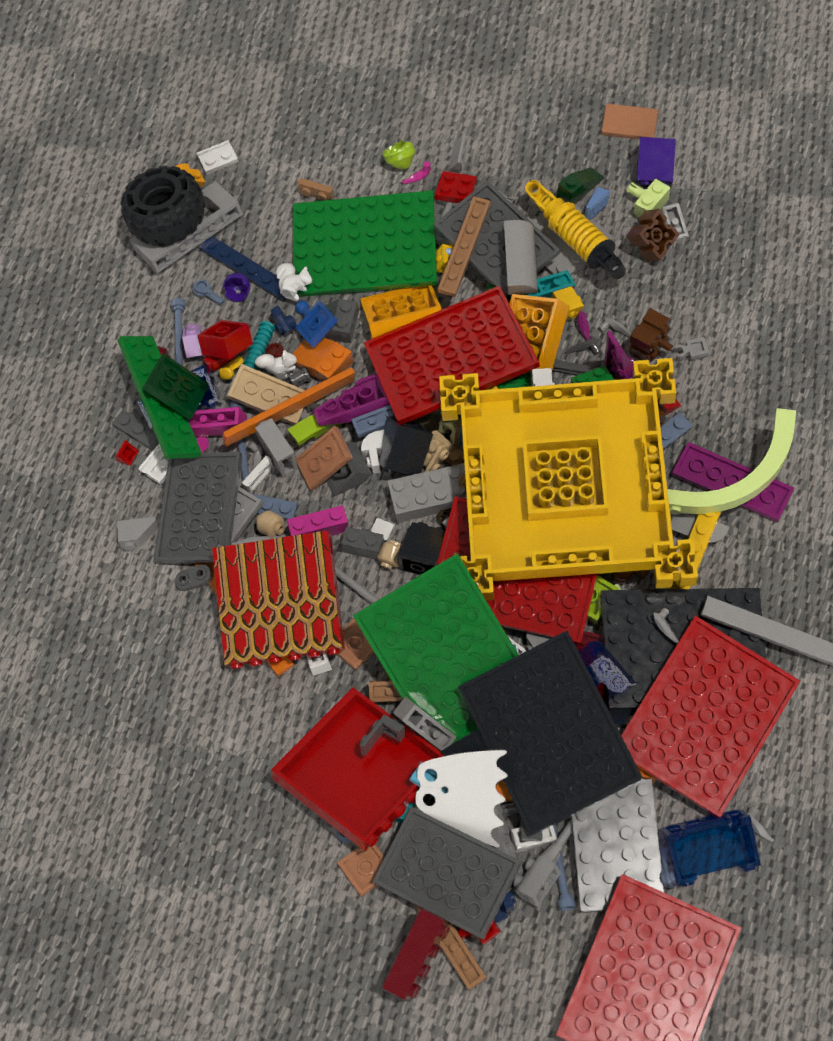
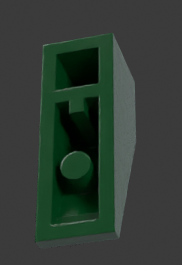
[556,167,604,204]

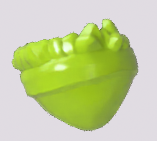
[382,140,416,170]

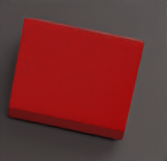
[115,440,139,466]

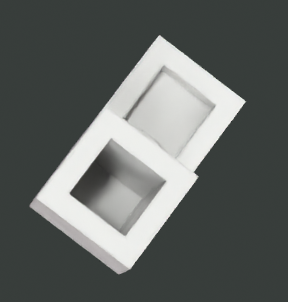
[530,368,555,387]
[361,430,384,474]

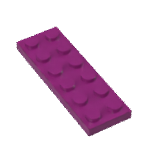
[672,442,795,522]

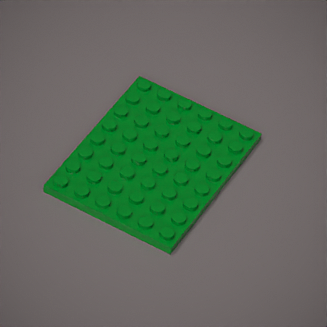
[293,190,438,297]
[353,553,519,751]

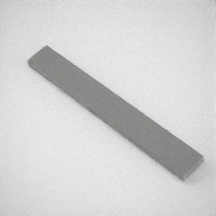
[700,596,833,666]

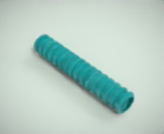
[230,321,276,401]

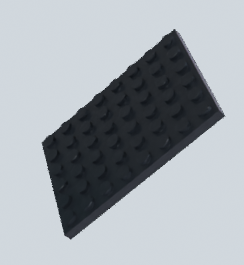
[600,588,766,710]
[458,630,644,836]

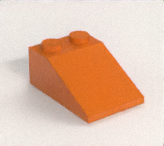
[292,338,353,382]

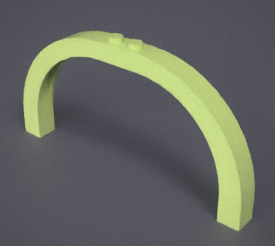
[667,408,796,514]

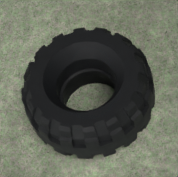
[121,166,206,246]

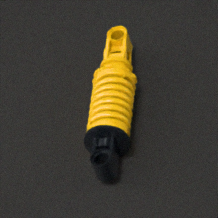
[525,180,626,279]

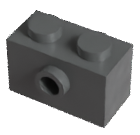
[341,527,385,560]

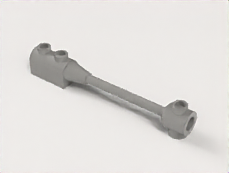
[514,820,572,907]

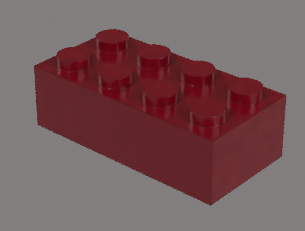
[382,908,450,1000]

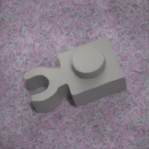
[674,337,709,361]

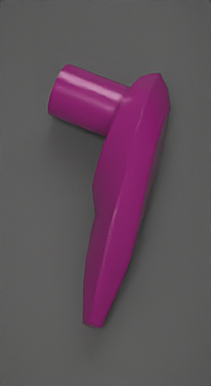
[577,310,591,341]

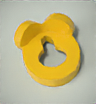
[219,356,244,380]

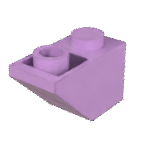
[182,323,202,358]

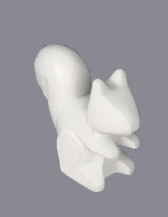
[275,263,312,301]
[255,350,297,379]

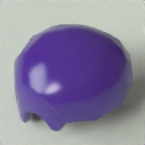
[223,273,250,302]

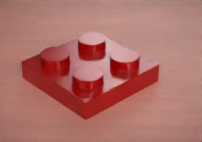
[435,171,477,203]

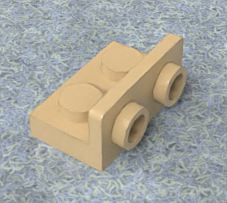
[423,430,453,472]

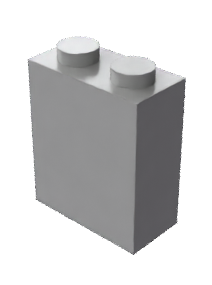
[255,418,298,478]

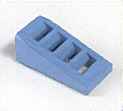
[584,187,610,220]

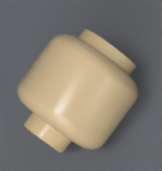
[256,510,285,538]
[377,540,402,570]

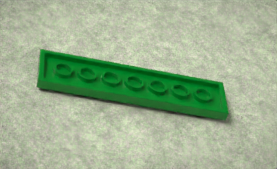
[118,336,202,459]

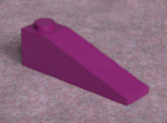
[604,331,633,380]
[313,373,390,426]

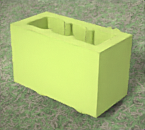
[627,179,670,218]

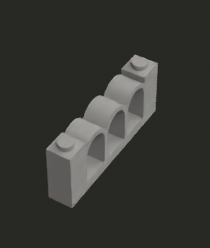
[130,181,243,273]

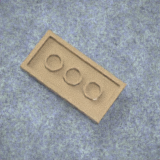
[227,364,305,425]

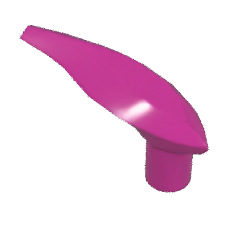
[402,161,431,184]

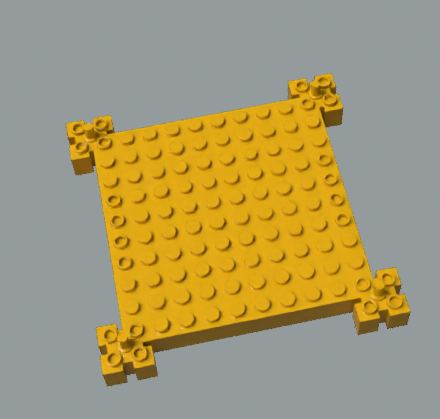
[439,358,698,601]

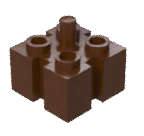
[626,208,680,262]
[629,308,673,362]

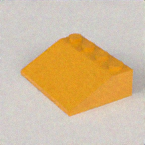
[360,286,441,339]
[509,294,569,370]

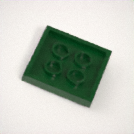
[142,353,210,420]

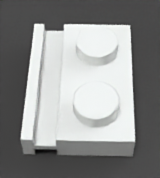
[197,140,238,175]
[138,444,169,485]

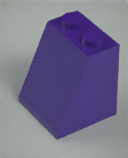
[637,137,676,186]

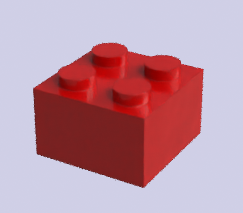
[197,320,253,360]

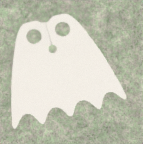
[416,750,507,847]

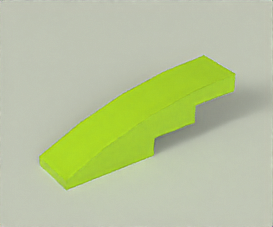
[288,414,344,446]

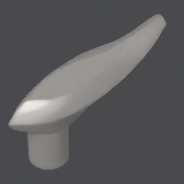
[598,317,631,337]
[247,441,263,470]
[654,608,679,644]
[744,807,774,842]

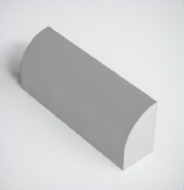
[504,220,538,295]

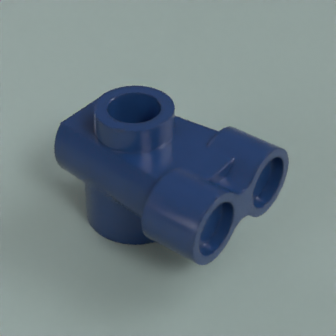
[270,306,297,337]

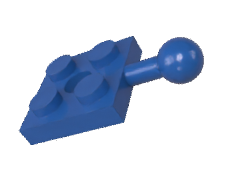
[295,300,338,347]

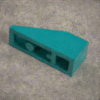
[518,270,576,298]

